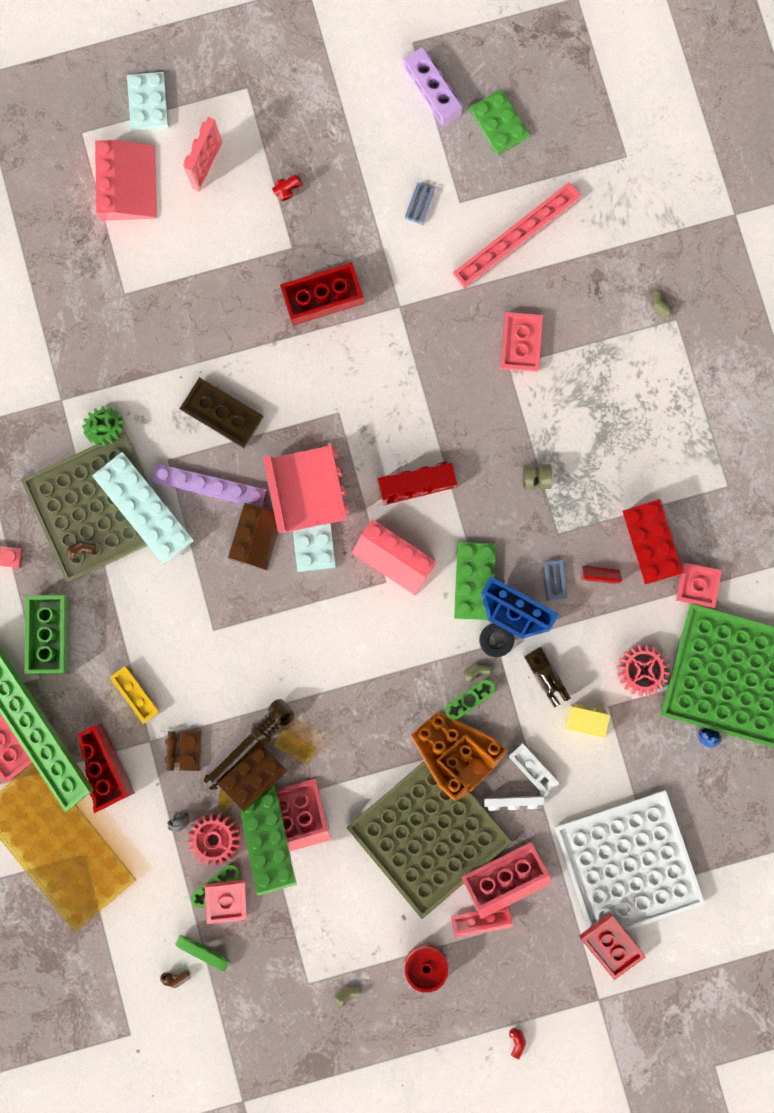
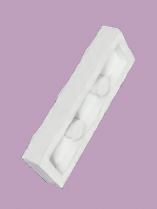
[484,796,544,811]

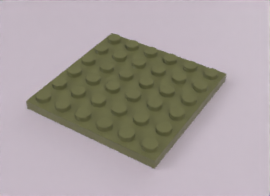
[21,432,150,583]
[346,761,512,919]

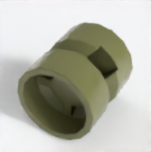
[523,464,552,490]

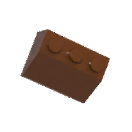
[228,503,278,570]

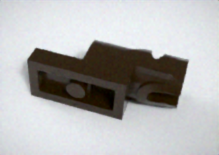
[524,647,571,708]

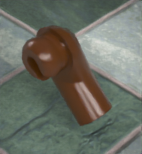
[67,541,96,559]
[160,970,191,988]

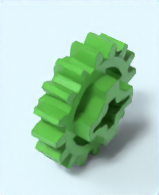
[82,406,125,446]

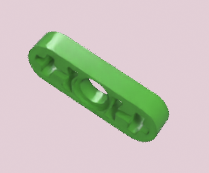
[445,680,495,719]
[191,864,240,908]
[175,935,230,971]

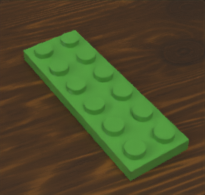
[240,783,297,896]

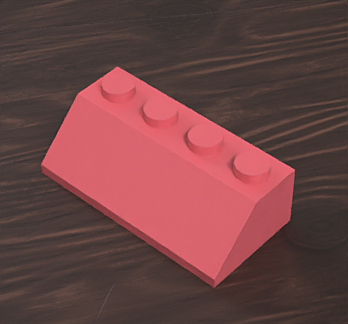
[352,519,437,595]
[461,842,551,919]

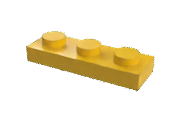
[109,666,160,724]

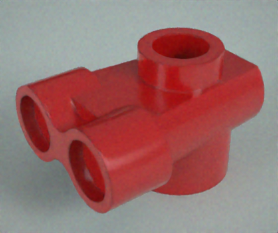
[272,174,303,202]

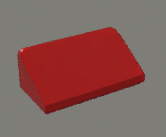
[581,566,622,584]

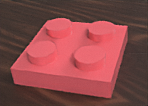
[676,563,722,608]
[205,880,246,924]

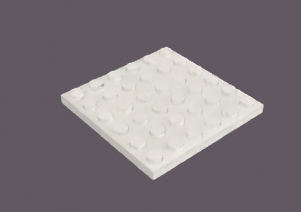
[554,790,705,931]

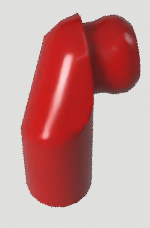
[509,1028,526,1059]

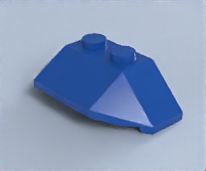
[481,576,559,639]

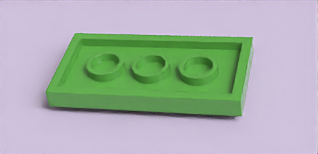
[454,542,496,621]

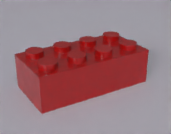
[280,262,364,326]
[622,499,685,585]

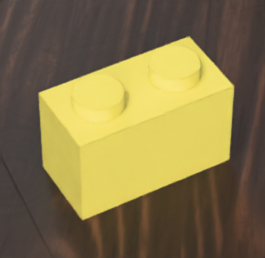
[565,703,610,738]

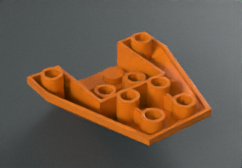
[411,711,507,801]

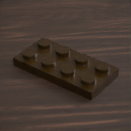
[179,377,264,449]

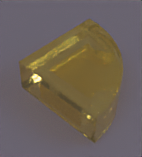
[219,789,234,812]

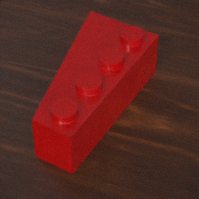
[377,461,458,506]
[78,724,135,813]

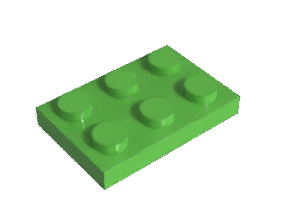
[469,89,530,156]

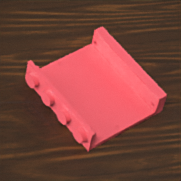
[263,443,350,534]

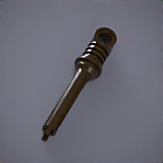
[204,699,294,790]

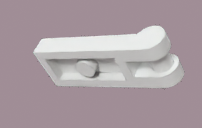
[508,743,560,797]

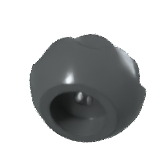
[167,810,189,832]

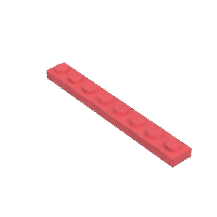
[453,182,581,289]

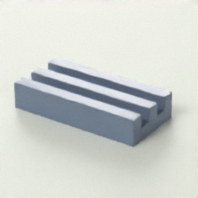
[405,183,435,225]
[543,560,567,600]

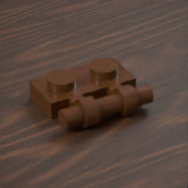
[165,731,201,771]

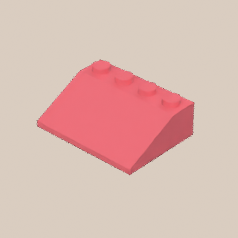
[95,140,156,221]
[277,778,331,851]

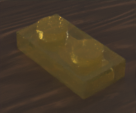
[274,729,317,765]

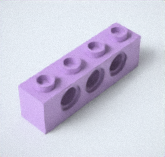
[403,47,463,127]

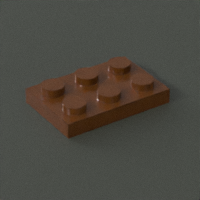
[218,744,287,812]

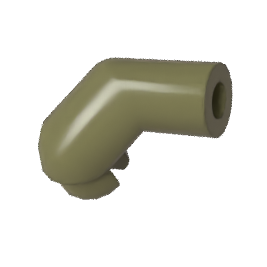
[653,291,673,317]
[463,663,491,682]
[334,986,362,1007]

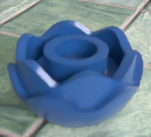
[698,728,722,747]

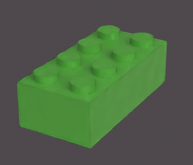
[25,595,70,674]

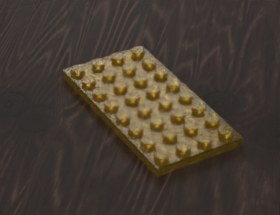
[0,764,137,932]

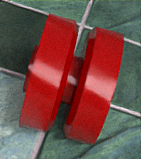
[405,943,448,993]

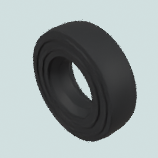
[479,623,514,658]

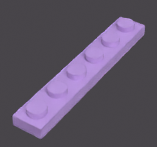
[151,464,267,508]

